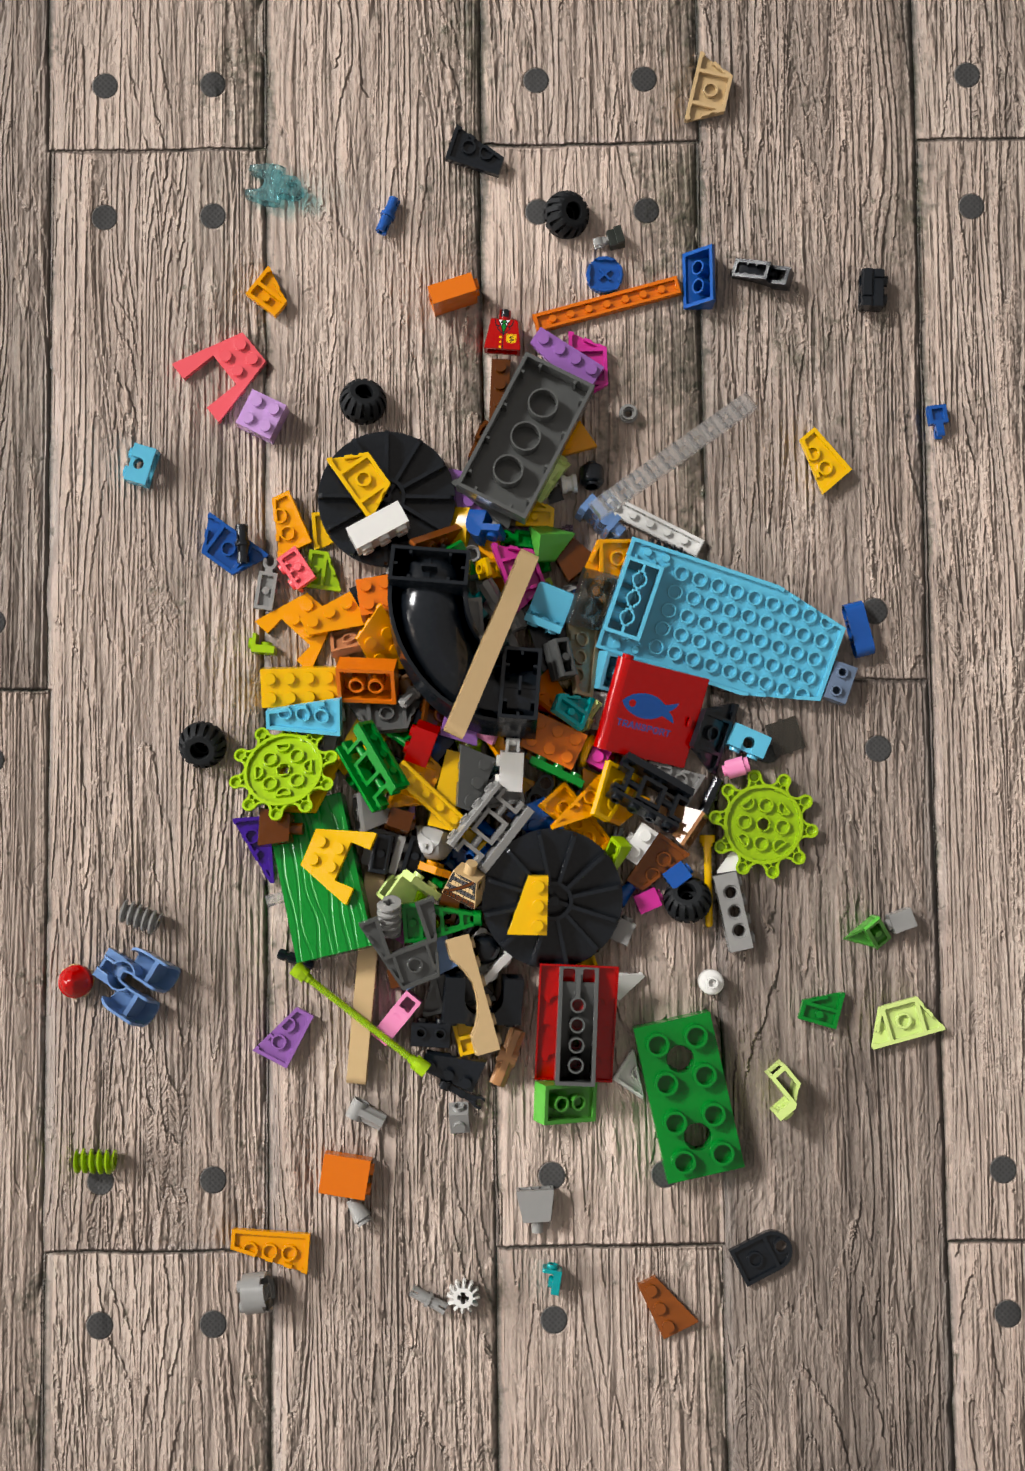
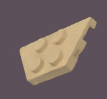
[684,51,733,123]

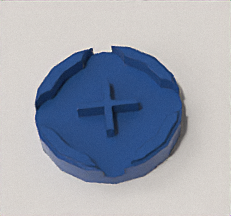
[586,256,624,295]

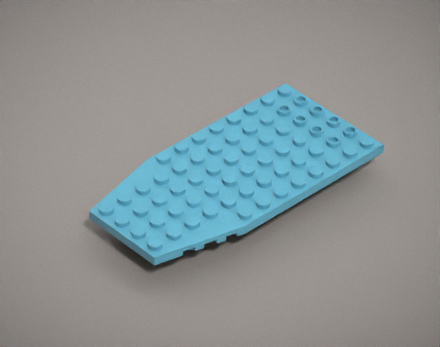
[595,536,846,701]

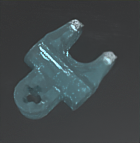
[245,163,304,208]

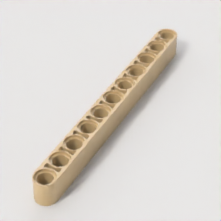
[443,548,539,739]
[346,871,386,1085]

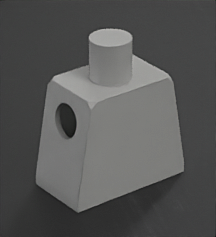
[516,1185,554,1234]

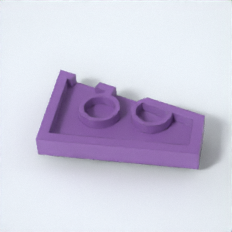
[252,1007,315,1068]

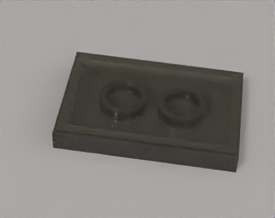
[566,567,619,631]

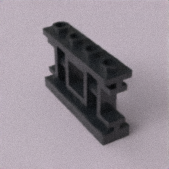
[605,752,695,833]

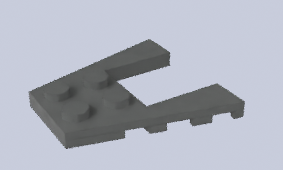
[358,895,440,991]

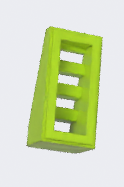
[605,836,632,869]

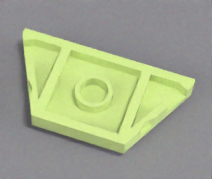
[871,996,945,1050]

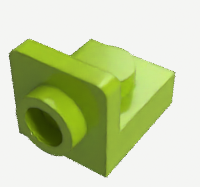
[248,633,277,656]

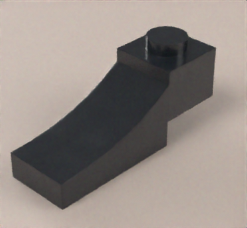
[731,258,794,291]

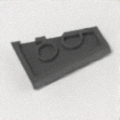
[455,744,496,812]

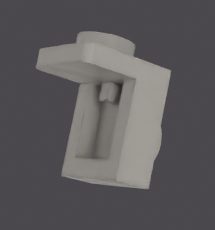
[449,1102,470,1134]

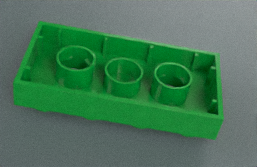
[632,1009,745,1184]

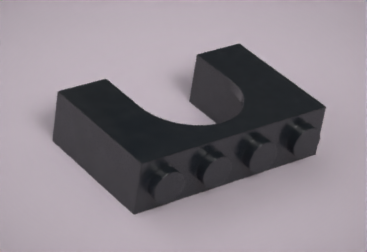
[441,972,524,1027]

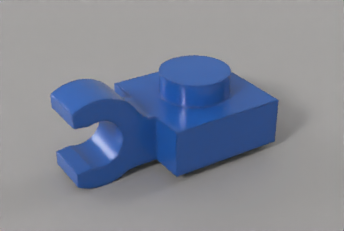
[925,404,949,440]

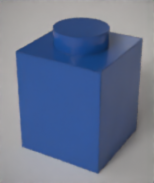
[662,861,693,888]

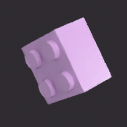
[236,389,290,444]

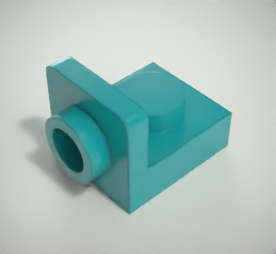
[542,1262,562,1296]

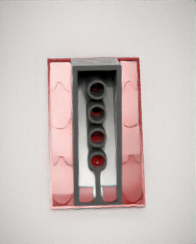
[534,963,619,1087]

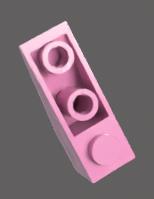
[371,989,423,1046]

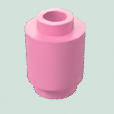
[722,756,751,779]

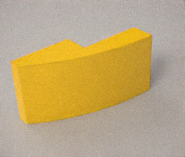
[450,507,471,547]

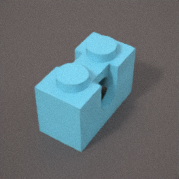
[123,443,161,489]
[726,722,772,761]

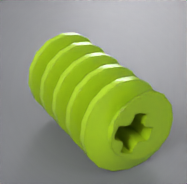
[73,1148,117,1175]

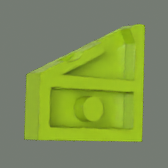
[305,549,341,593]

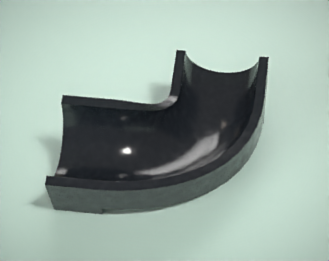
[388,544,543,739]

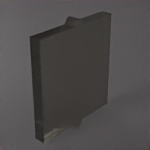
[765,716,806,757]

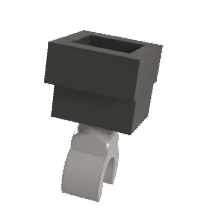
[593,225,625,251]

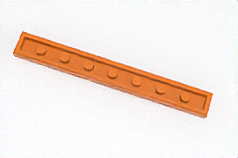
[532,276,682,332]

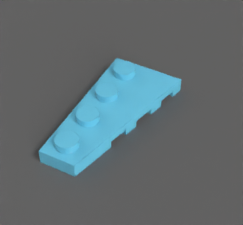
[265,697,342,736]

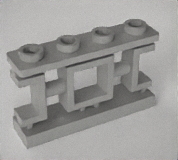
[446,781,535,874]

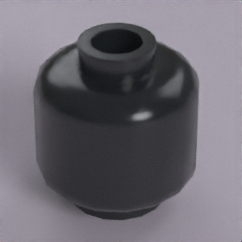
[579,461,604,491]

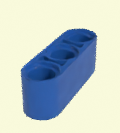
[842,600,875,658]

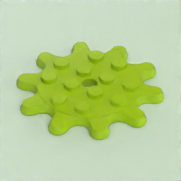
[229,727,338,821]
[709,770,819,879]

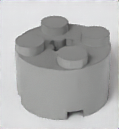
[236,1271,275,1315]

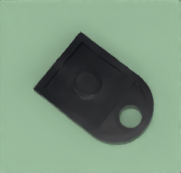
[728,1229,792,1287]

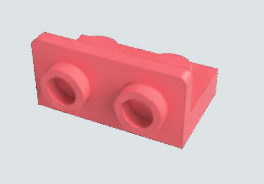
[277,546,317,593]

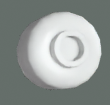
[698,969,724,995]

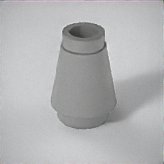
[346,1199,372,1227]

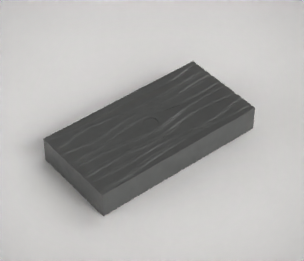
[456,352,595,525]

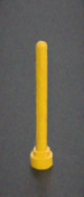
[699,835,715,927]

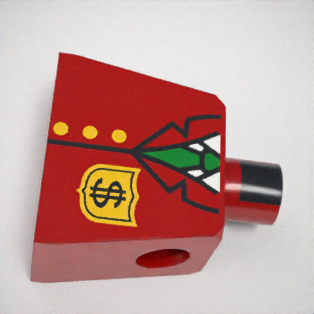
[484,309,520,356]

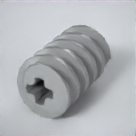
[377,895,401,939]
[119,898,164,935]

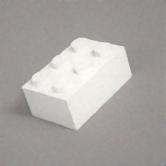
[346,500,410,556]

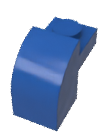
[466,509,506,546]

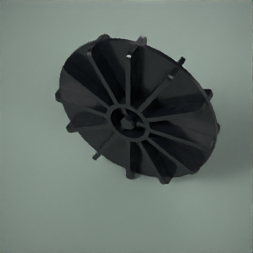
[318,430,456,568]
[482,828,623,968]

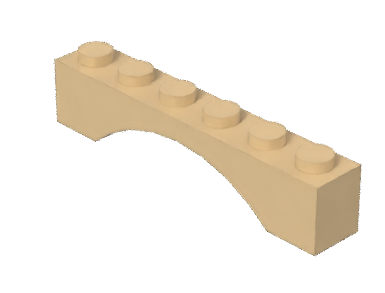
[444,934,502,1056]

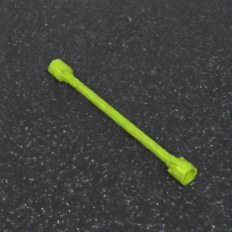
[289,963,431,1077]

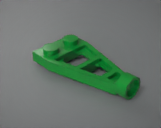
[401,902,482,943]

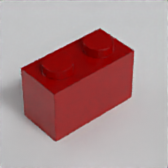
[403,719,441,768]

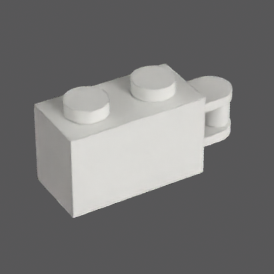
[495,737,524,792]

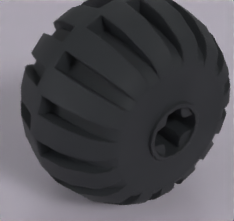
[543,190,589,239]
[339,378,387,425]
[179,721,227,768]
[663,877,712,923]

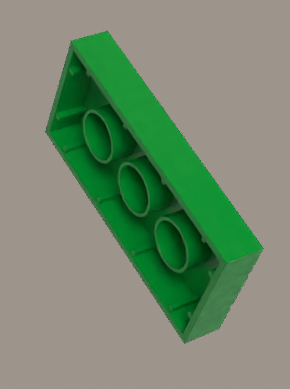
[273,792,373,964]

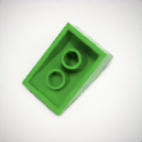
[533,1080,597,1125]

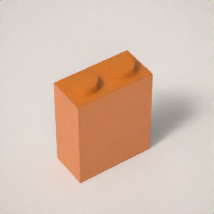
[427,272,480,317]
[318,1150,375,1201]

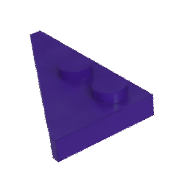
[233,816,276,883]

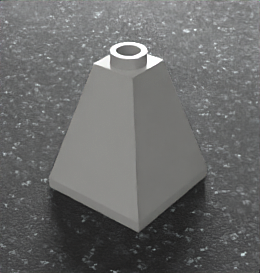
[352,793,407,832]

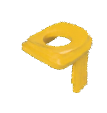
[577,735,595,768]

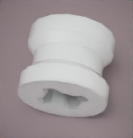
[560,474,578,494]

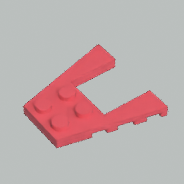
[172,332,267,424]

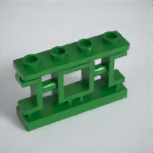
[335,720,410,813]

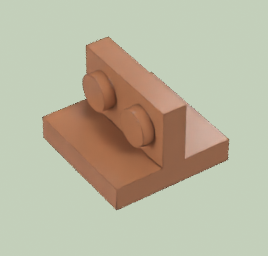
[329,626,366,665]

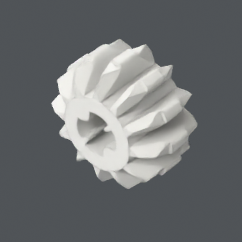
[447,1277,480,1314]

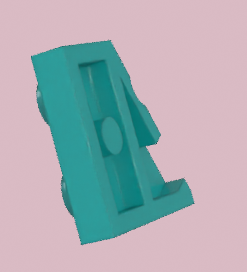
[550,693,595,732]

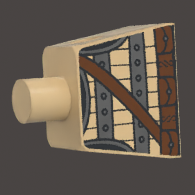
[442,859,486,909]

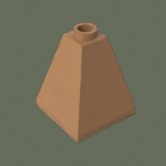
[657,805,709,851]

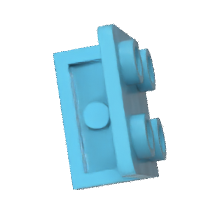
[524,581,575,635]

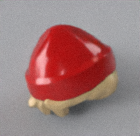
[58,963,95,999]

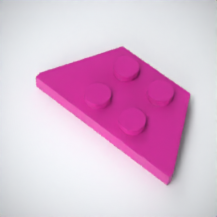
[568,331,608,394]
[491,543,545,613]

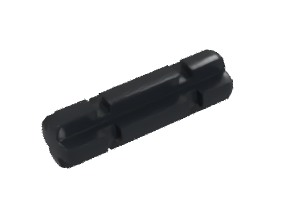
[277,949,315,969]

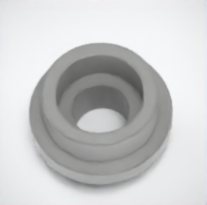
[619,404,638,423]

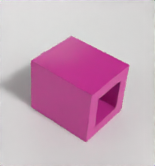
[586,746,615,773]
[632,887,664,914]

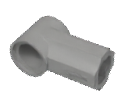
[345,1096,387,1131]

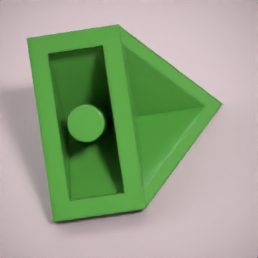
[529,526,576,562]
[843,915,892,950]

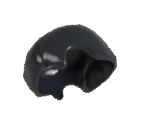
[473,933,501,964]

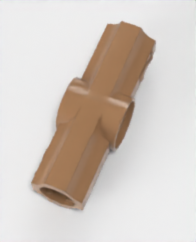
[489,1027,526,1088]

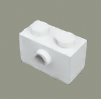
[626,822,659,865]

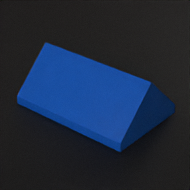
[682,244,716,310]

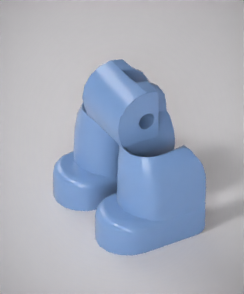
[92,947,181,1027]

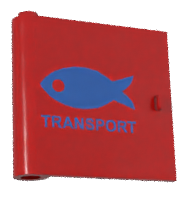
[593,653,710,768]

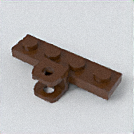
[489,359,511,421]

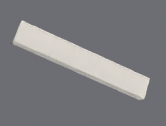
[599,490,705,558]

